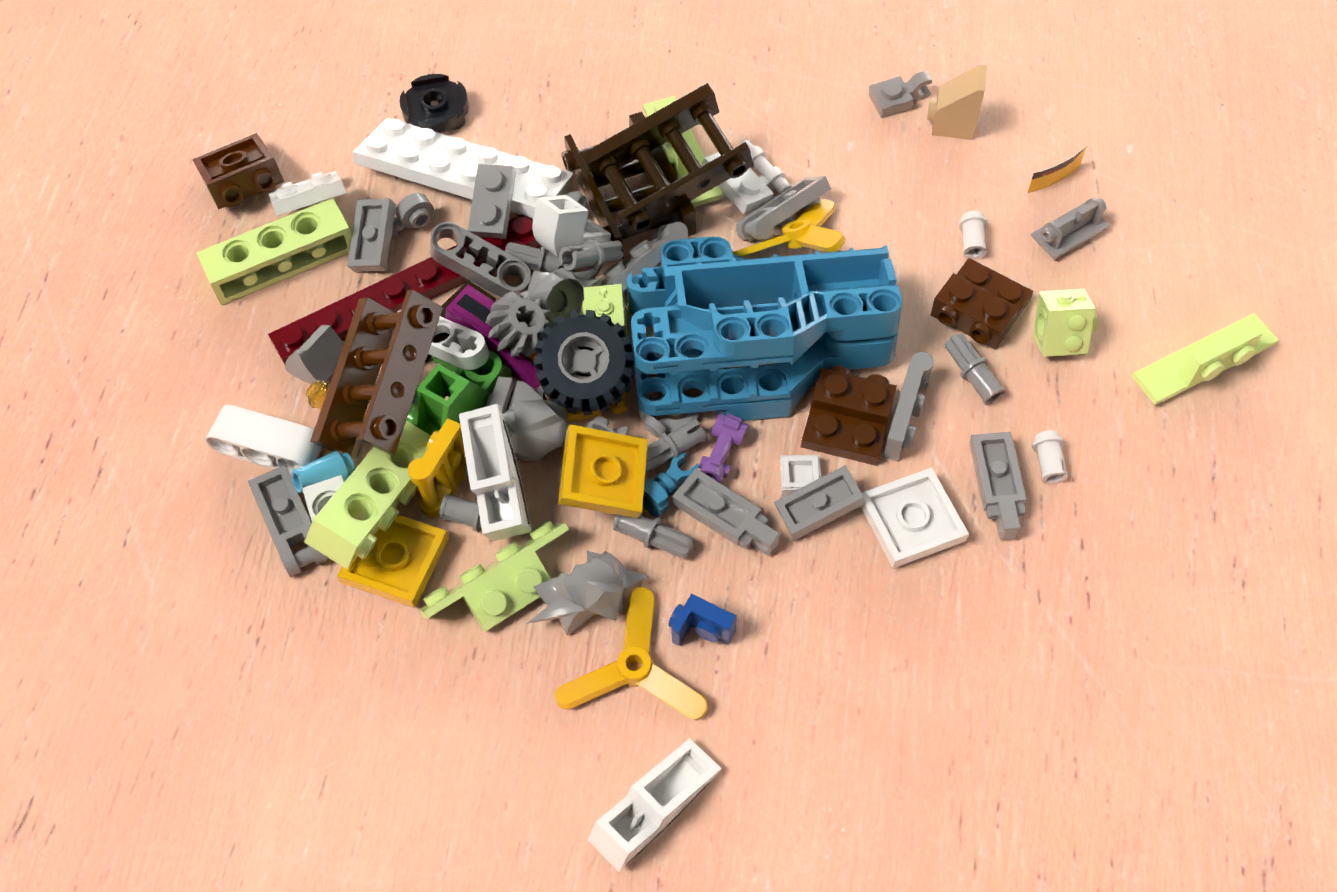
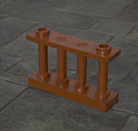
[310,290,443,456]

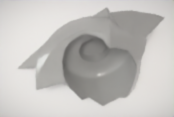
[527,267,602,325]
[503,380,568,461]
[526,550,649,636]

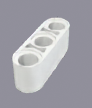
[205,405,323,474]

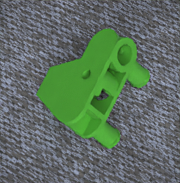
[407,340,512,436]

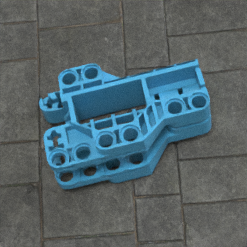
[626,236,902,421]

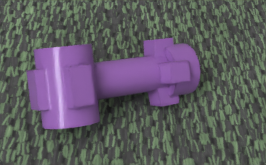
[698,413,748,483]

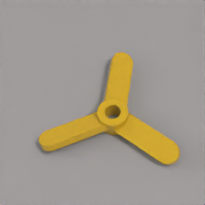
[732,199,846,257]
[554,587,708,719]

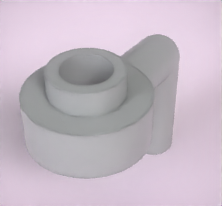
[391,193,434,240]

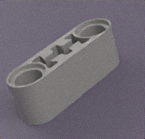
[430,222,531,298]

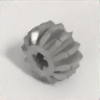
[485,290,554,357]

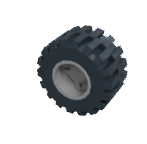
[534,310,635,416]

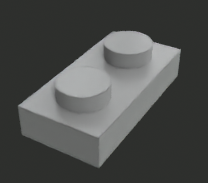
[467,164,516,239]
[347,198,396,272]
[774,465,866,541]

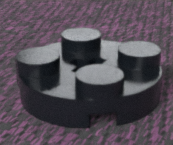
[399,74,469,133]

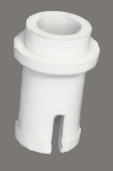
[959,211,988,259]
[1032,430,1068,484]

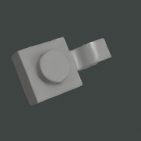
[868,71,932,118]

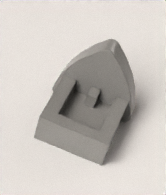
[285,325,344,387]

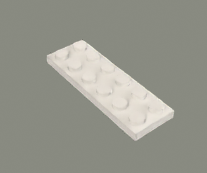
[353,118,574,218]

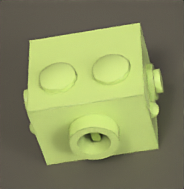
[582,284,628,336]
[1033,289,1098,357]

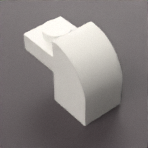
[532,195,611,264]

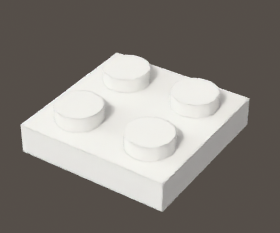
[860,467,969,568]

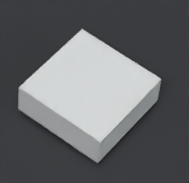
[779,455,821,497]

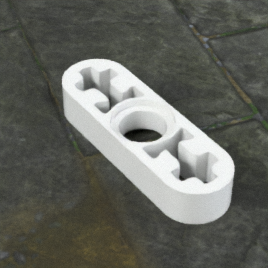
[398,310,489,370]

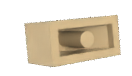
[927,65,987,140]

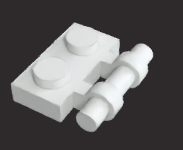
[702,139,791,214]
[268,171,346,216]

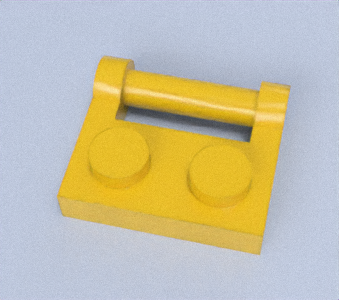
[408,418,466,518]

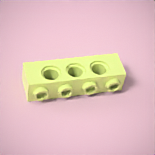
[196,198,352,305]
[304,420,431,569]

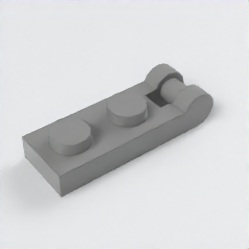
[736,176,831,240]
[601,222,688,292]
[883,352,934,462]
[248,465,328,577]

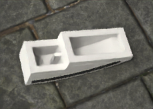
[459,404,532,541]
[588,738,721,872]

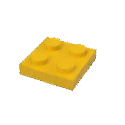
[558,424,648,519]
[337,514,449,608]

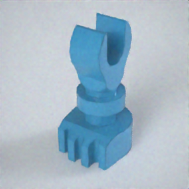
[643,453,699,518]

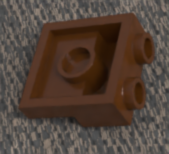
[192,133,284,210]
[930,258,1034,350]
[801,365,897,466]

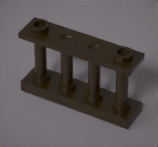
[581,83,754,236]
[561,111,696,259]

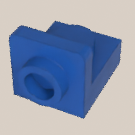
[668,593,737,646]

